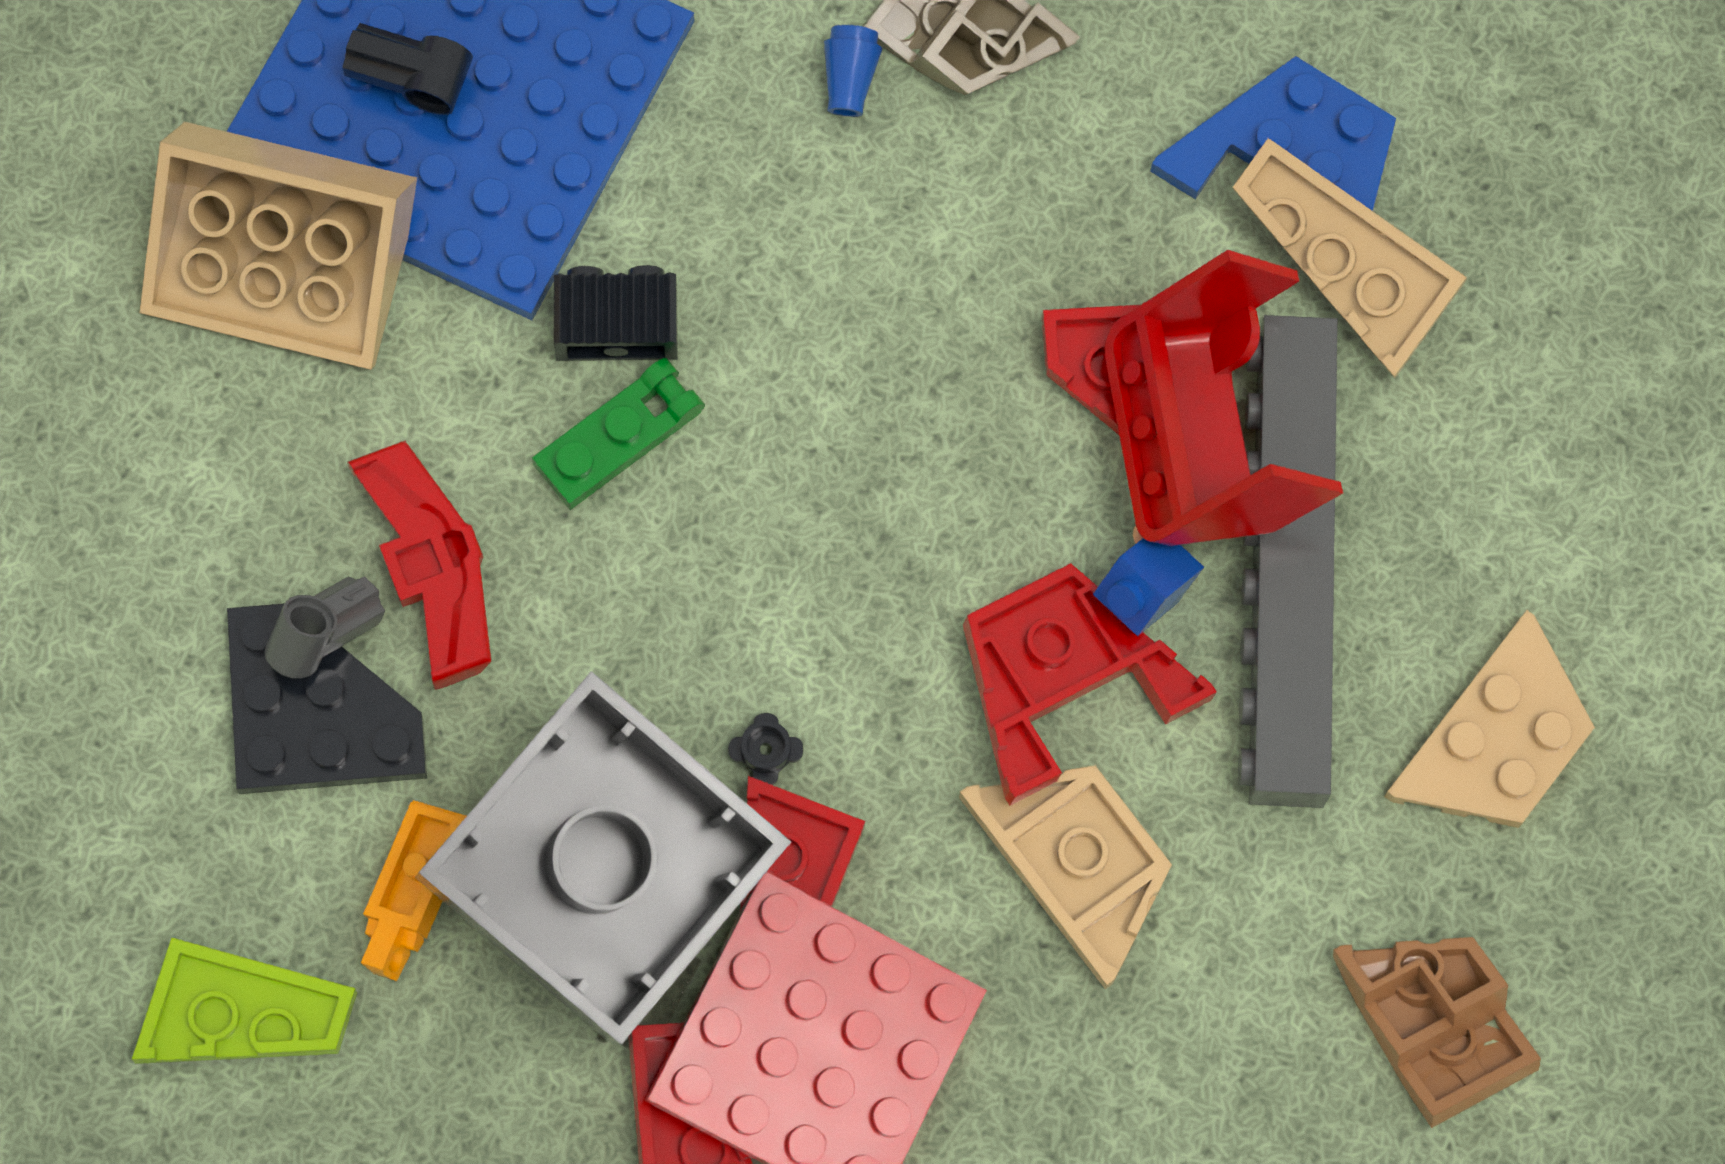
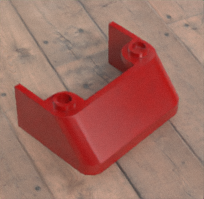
[1105,250,1343,546]

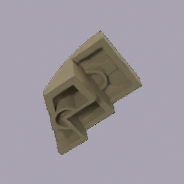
[862,0,1080,95]

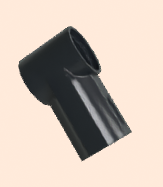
[342,23,473,115]

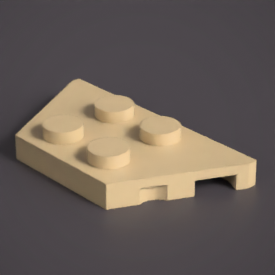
[1384,610,1595,828]
[959,765,1172,989]

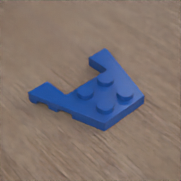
[1150,56,1396,211]

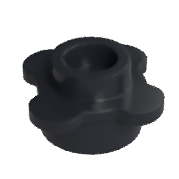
[728,713,804,785]

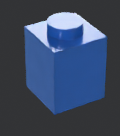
[1093,538,1204,636]

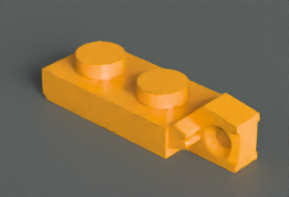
[361,800,467,981]

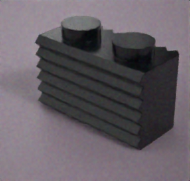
[554,265,678,361]

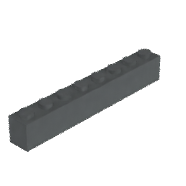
[1238,315,1338,808]

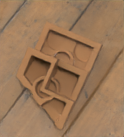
[1333,937,1541,1128]

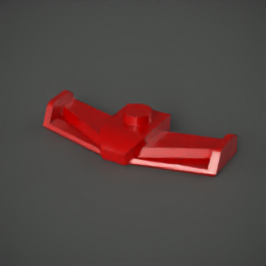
[347,440,492,690]

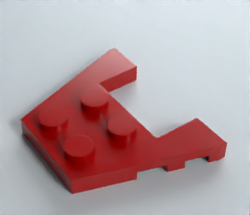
[963,563,1217,806]

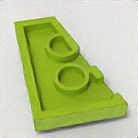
[131,937,357,1064]

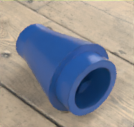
[823,25,883,117]

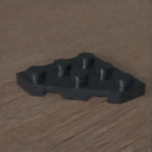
[227,603,427,794]

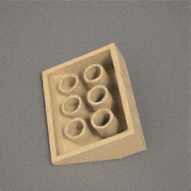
[139,122,417,370]

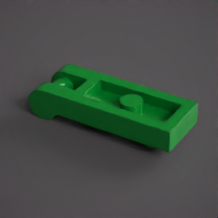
[532,358,705,510]

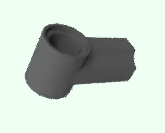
[264,576,385,678]

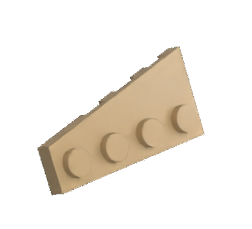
[1233,138,1467,378]

